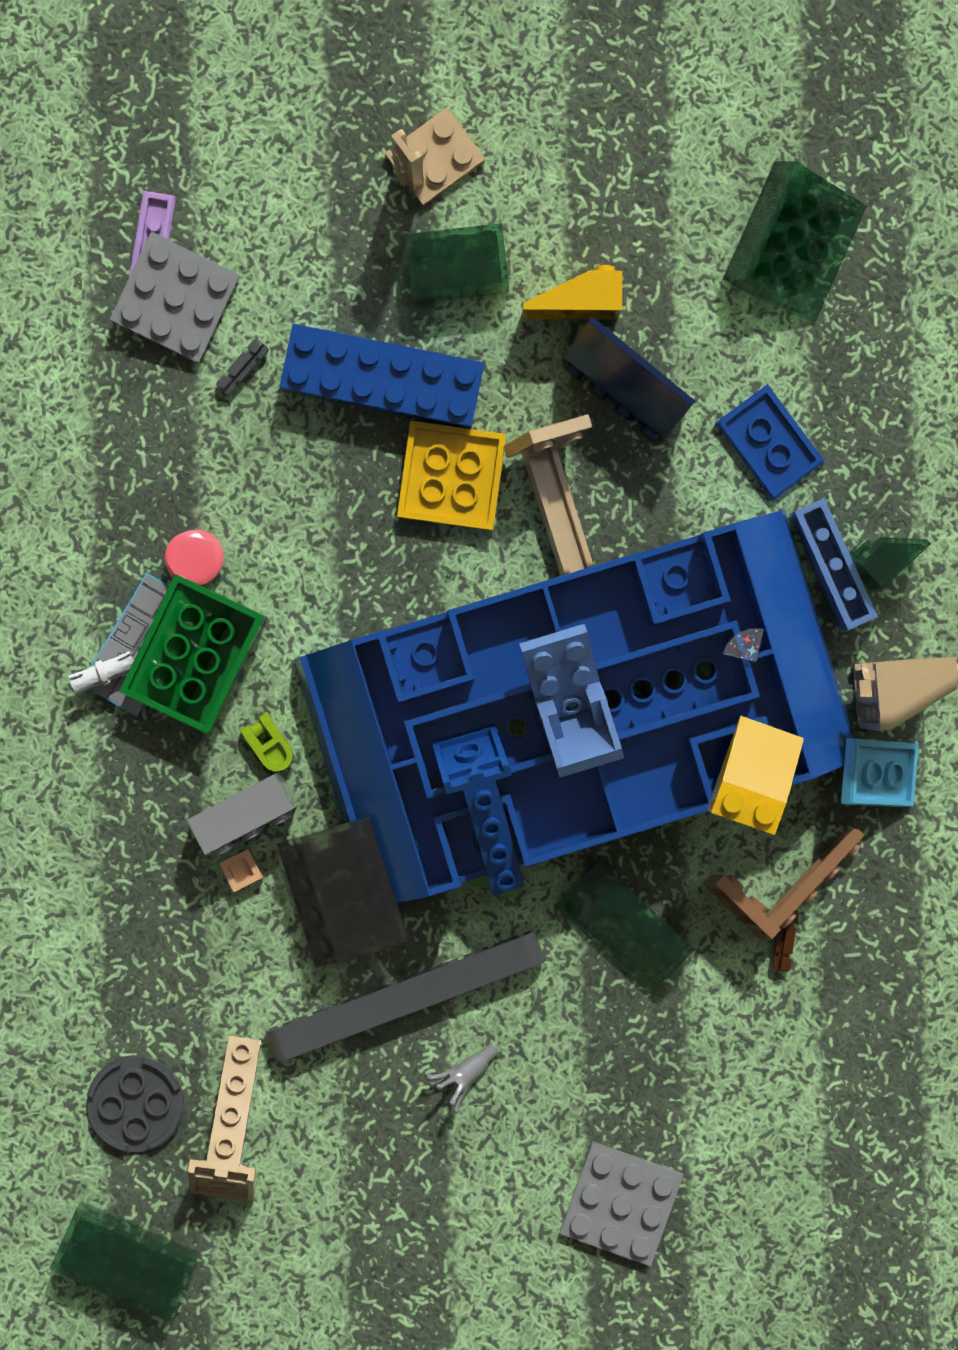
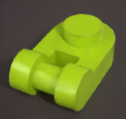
[240,712,293,771]

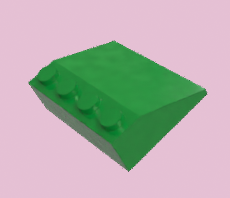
[119,574,267,734]

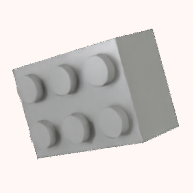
[187,772,297,857]

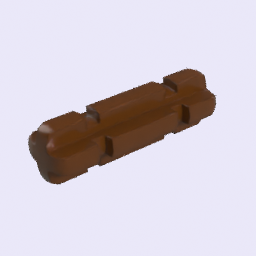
[771,910,799,972]

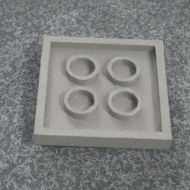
[110,231,240,363]
[559,1141,684,1266]

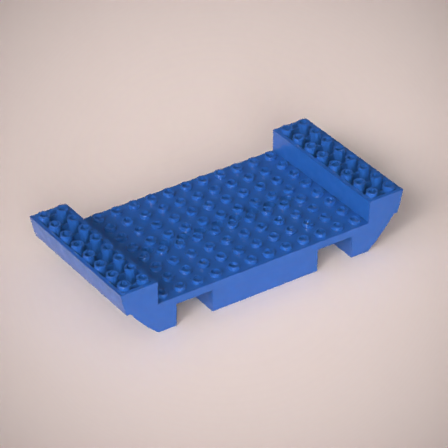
[293,510,855,908]

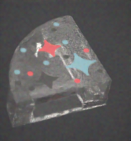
[722,628,764,662]

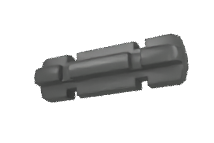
[216,339,269,396]

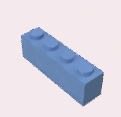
[789,498,878,631]

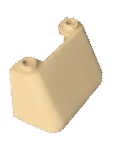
[852,657,958,731]

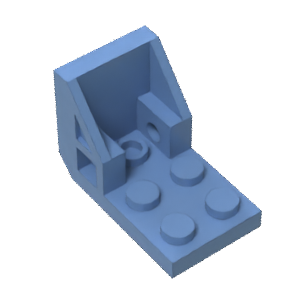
[519,624,624,778]

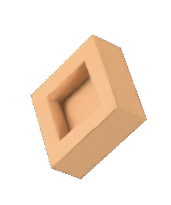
[219,848,264,892]

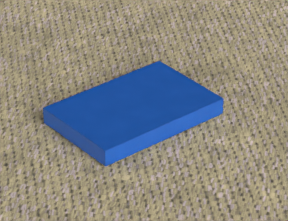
[715,384,825,500]

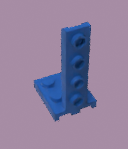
[432,724,525,896]

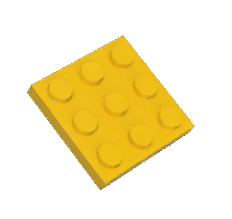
[397,421,506,531]

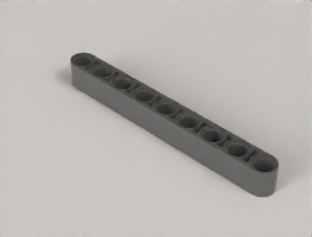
[265,930,546,1062]

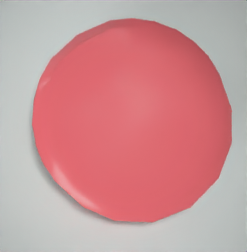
[165,530,224,585]

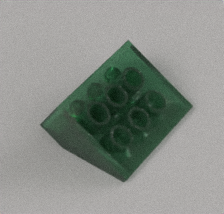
[723,161,867,323]

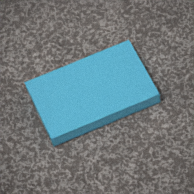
[841,738,919,807]

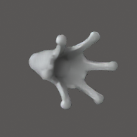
[426,1043,499,1114]

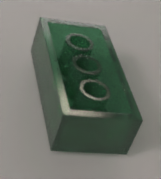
[50,1201,199,1322]

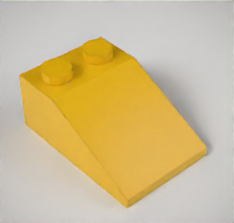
[521,265,623,320]
[707,716,804,835]

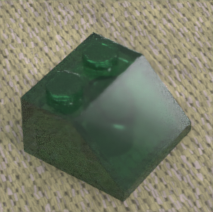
[849,537,931,591]

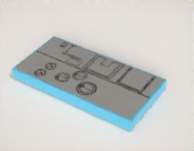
[90,573,169,717]

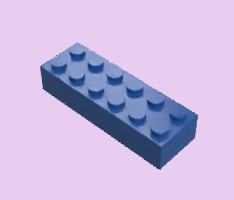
[280,323,485,429]

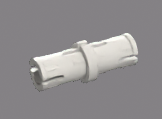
[68,651,134,695]

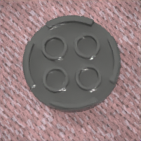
[87,1055,184,1152]

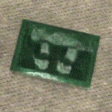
[405,223,509,305]

